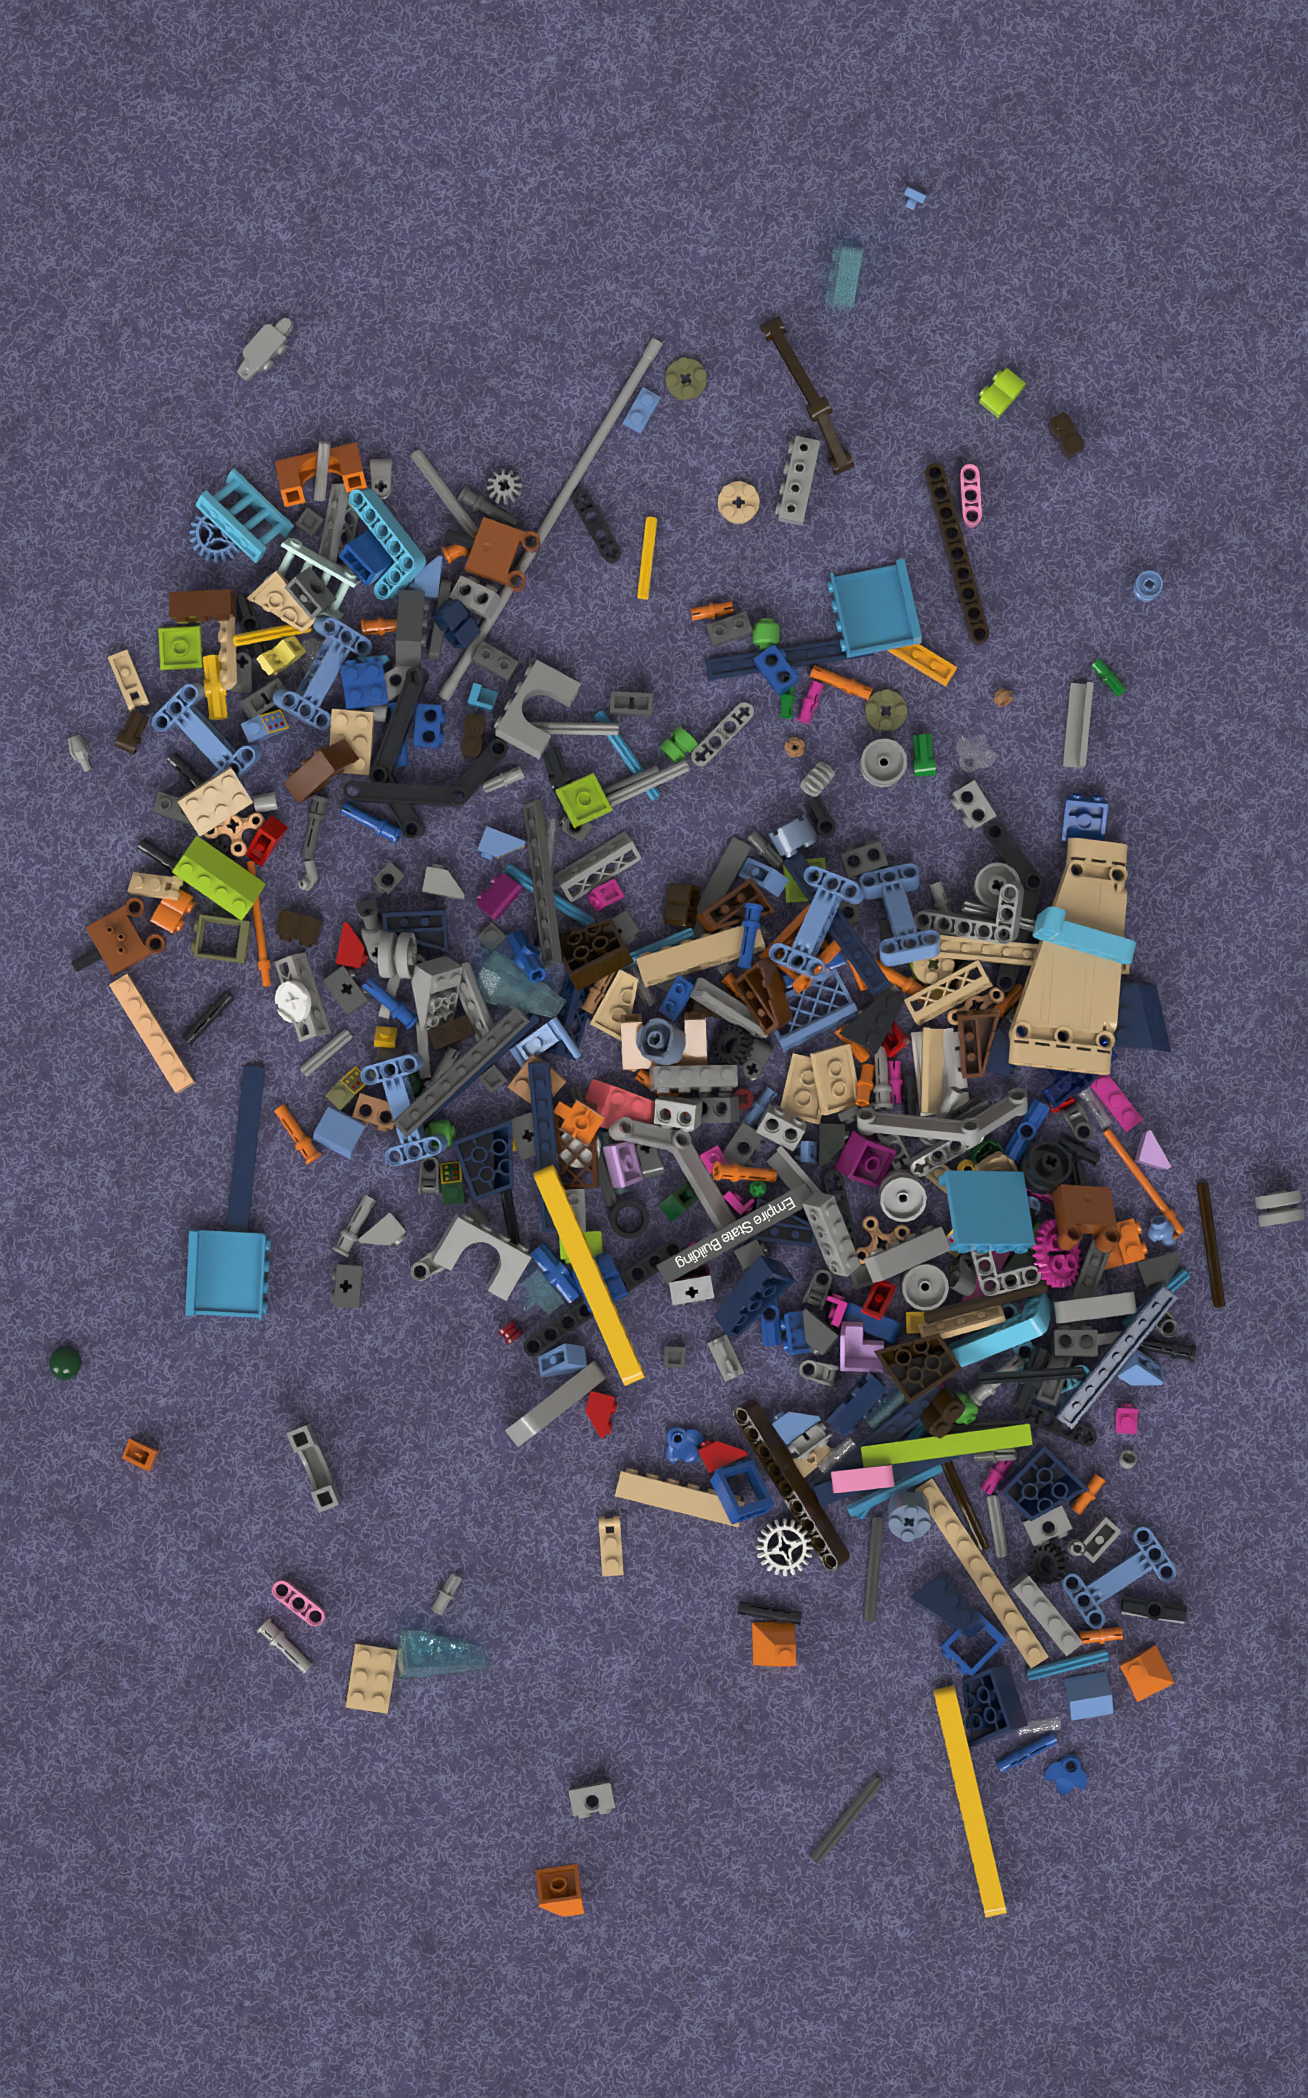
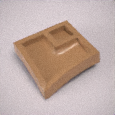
[507,1053,566,1104]

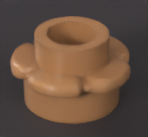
[993,688,1013,707]
[784,737,805,758]

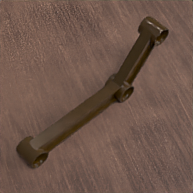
[760,316,855,476]

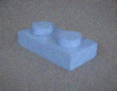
[623,387,661,434]

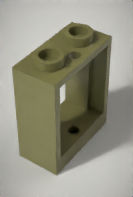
[191,915,252,964]

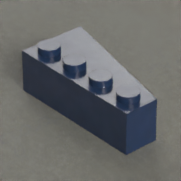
[714,1255,795,1337]

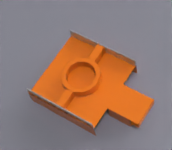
[554,1100,606,1146]

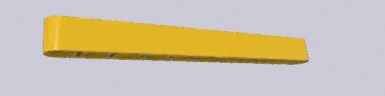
[533,1164,645,1386]
[933,1685,1007,1918]

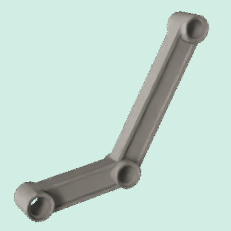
[857,1088,1028,1146]
[609,1117,737,1231]

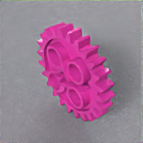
[1032,1219,1082,1288]

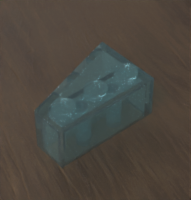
[825,242,864,312]

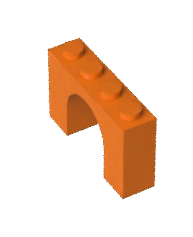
[275,442,367,507]

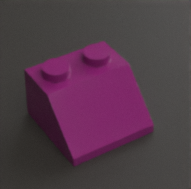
[476,873,523,922]
[835,1131,897,1188]

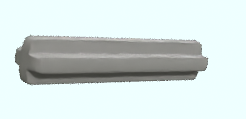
[314,441,330,501]
[300,1029,353,1076]
[987,1495,1008,1558]

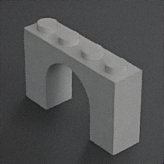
[494,660,581,759]
[431,1213,532,1301]
[286,1423,343,1513]
[1008,1572,1083,1656]

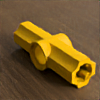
[203,655,228,720]

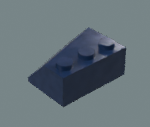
[1113,982,1171,1052]
[452,1120,514,1202]
[825,1372,888,1437]
[996,1443,1089,1521]
[962,1665,1028,1748]

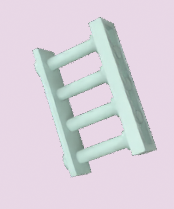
[263,538,361,623]

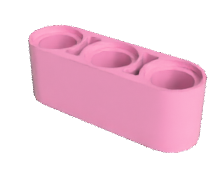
[959,464,982,528]
[831,1465,895,1493]
[272,1579,326,1626]

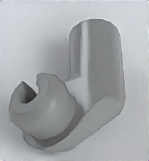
[298,860,318,891]

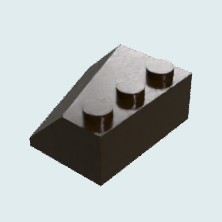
[559,919,634,991]
[874,1333,962,1404]

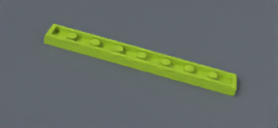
[861,1424,1033,1468]

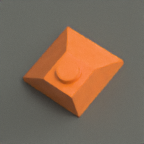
[752,1622,796,1667]
[1118,1645,1175,1702]
[536,1864,584,1917]

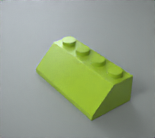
[172,836,266,921]

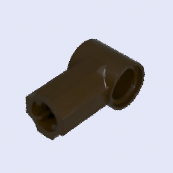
[114,709,150,755]

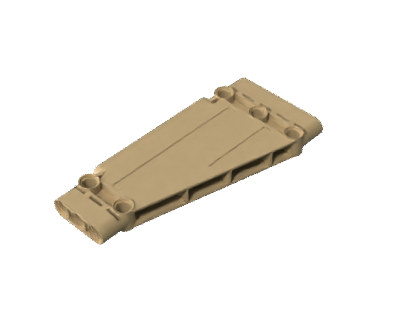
[1008,838,1128,1075]

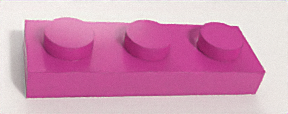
[1087,1074,1143,1132]

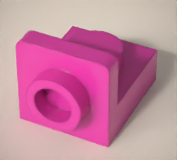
[587,878,625,912]
[699,1146,728,1174]
[723,1191,756,1215]
[826,1294,848,1327]
[1115,1403,1139,1434]

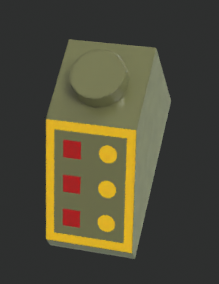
[325,1066,367,1111]

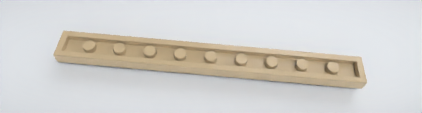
[929,935,1130,975]
[914,1478,1048,1668]

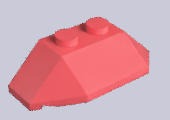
[585,1079,670,1132]

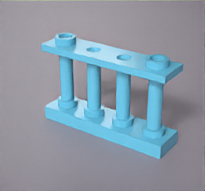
[195,468,294,563]

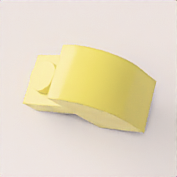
[256,635,307,675]

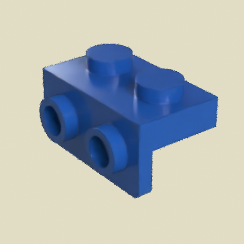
[658,975,696,1021]
[780,1310,812,1355]

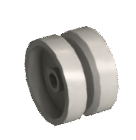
[860,738,907,788]
[973,863,1021,909]
[378,931,417,979]
[878,1169,927,1222]
[1254,1190,1306,1227]
[901,1262,949,1311]

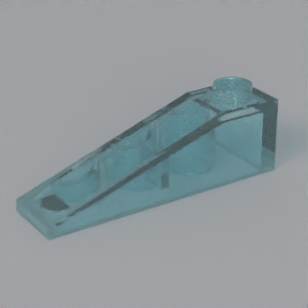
[476,950,566,1018]
[397,1630,487,1679]

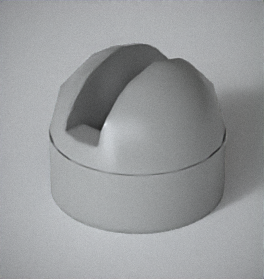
[1119,1450,1137,1469]

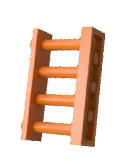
[759,904,857,994]

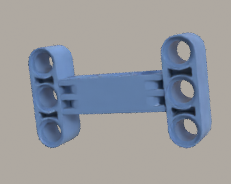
[273,615,372,730]
[152,682,262,780]
[859,863,940,966]
[769,866,865,981]
[360,1052,448,1166]
[1061,1526,1176,1629]

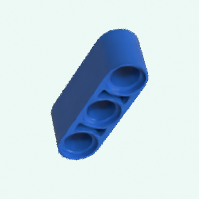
[841,1302,903,1344]

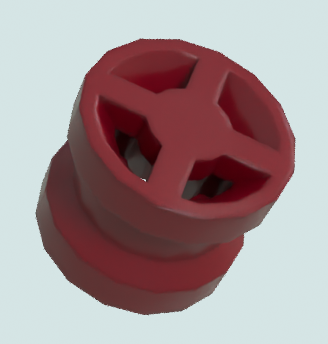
[733,1089,753,1110]
[497,1320,524,1346]

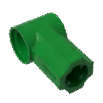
[913,734,936,777]

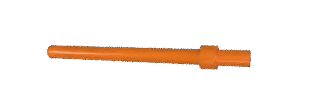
[246,861,271,987]
[1103,1128,1185,1235]

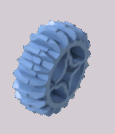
[189,507,243,563]

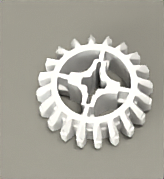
[756,1518,813,1576]

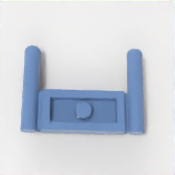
[509,1017,581,1067]

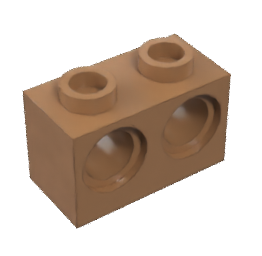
[352,1093,395,1133]

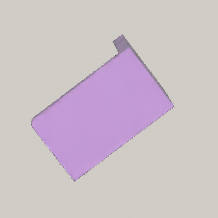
[840,1321,884,1372]

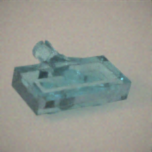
[521,1269,565,1315]

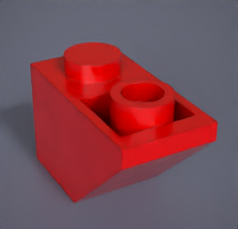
[585,1390,618,1438]

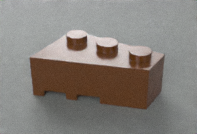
[169,589,236,624]
[284,739,359,804]
[696,877,775,933]
[732,957,793,1035]
[956,1008,1000,1079]

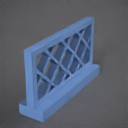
[774,968,858,1052]

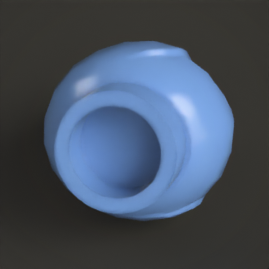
[1148,1215,1178,1247]

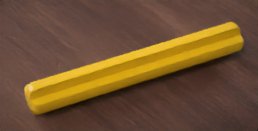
[637,517,657,600]
[232,624,312,646]

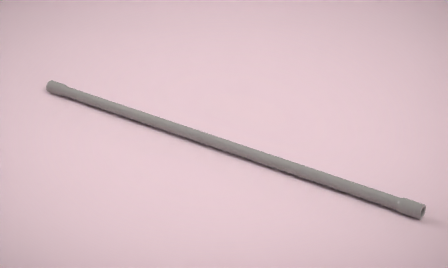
[438,338,663,701]

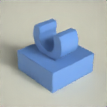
[904,186,928,210]
[794,1141,818,1163]

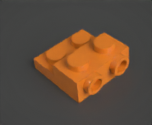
[1093,1218,1148,1270]

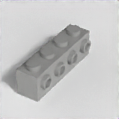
[775,436,820,526]
[649,1065,738,1094]
[802,1192,861,1277]
[864,1225,950,1283]

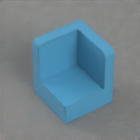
[468,683,498,712]

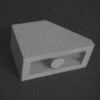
[422,864,465,900]
[358,1212,407,1246]

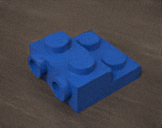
[340,657,389,710]
[1061,792,1108,841]
[572,1253,629,1313]

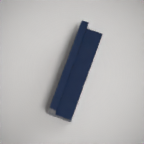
[544,973,595,1060]

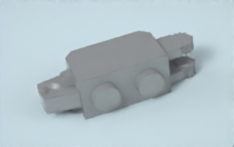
[237,318,293,381]

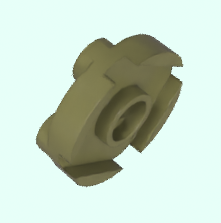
[665,357,707,400]
[865,689,907,732]

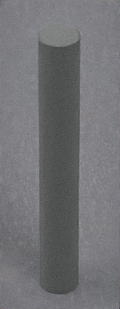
[602,764,661,796]

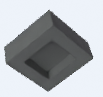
[295,508,325,538]
[477,922,507,952]
[478,1065,507,1094]
[837,1105,859,1125]
[850,1264,875,1290]
[663,1346,686,1369]

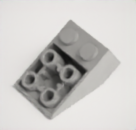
[412,956,463,1031]

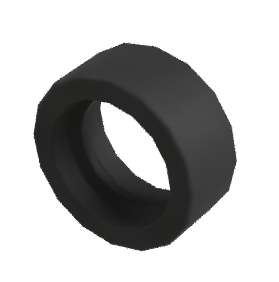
[610,1199,650,1239]

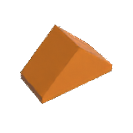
[122,1438,160,1471]

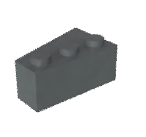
[396,590,429,667]

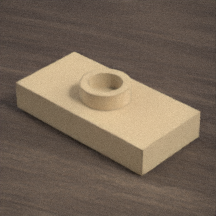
[792,1444,833,1478]

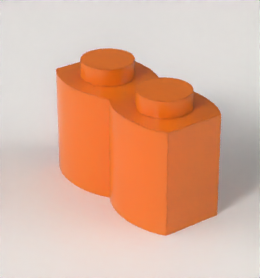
[151,885,195,934]

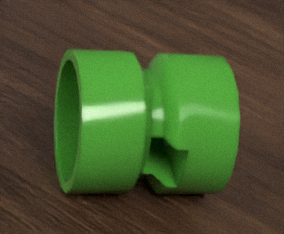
[659,726,698,764]

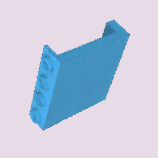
[827,559,922,658]
[938,1171,1035,1254]
[185,1229,271,1320]

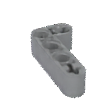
[1054,1292,1137,1324]

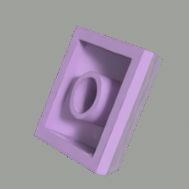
[1134,1130,1171,1170]
[603,1141,644,1188]

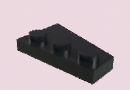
[838,988,906,1054]

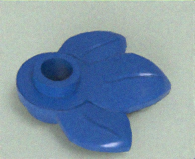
[665,1427,705,1464]
[1044,1754,1087,1796]

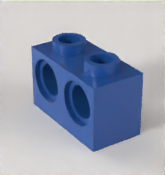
[754,645,800,697]
[413,704,446,749]

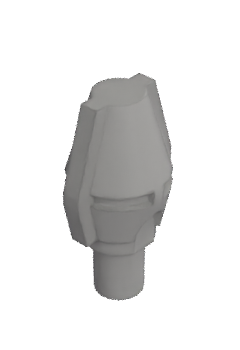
[68,734,92,772]

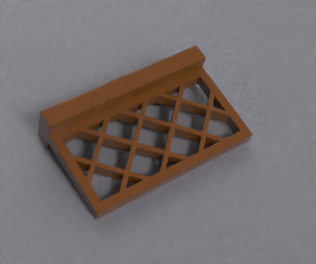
[554,1103,599,1189]

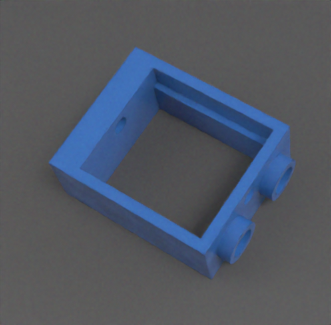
[710,1460,774,1525]
[940,1609,1007,1676]

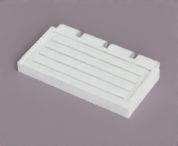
[911,1028,969,1116]

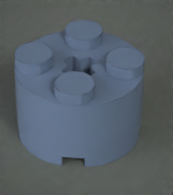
[768,813,817,858]
[636,1018,686,1065]
[887,1490,931,1542]

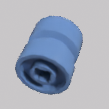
[1133,571,1163,602]

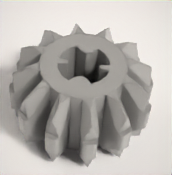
[487,469,522,505]
[800,761,835,797]

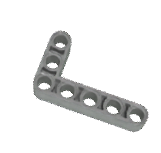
[914,882,1024,944]
[970,1251,1041,1296]
[505,1360,607,1447]

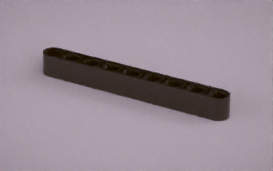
[925,463,989,645]
[733,1399,850,1571]

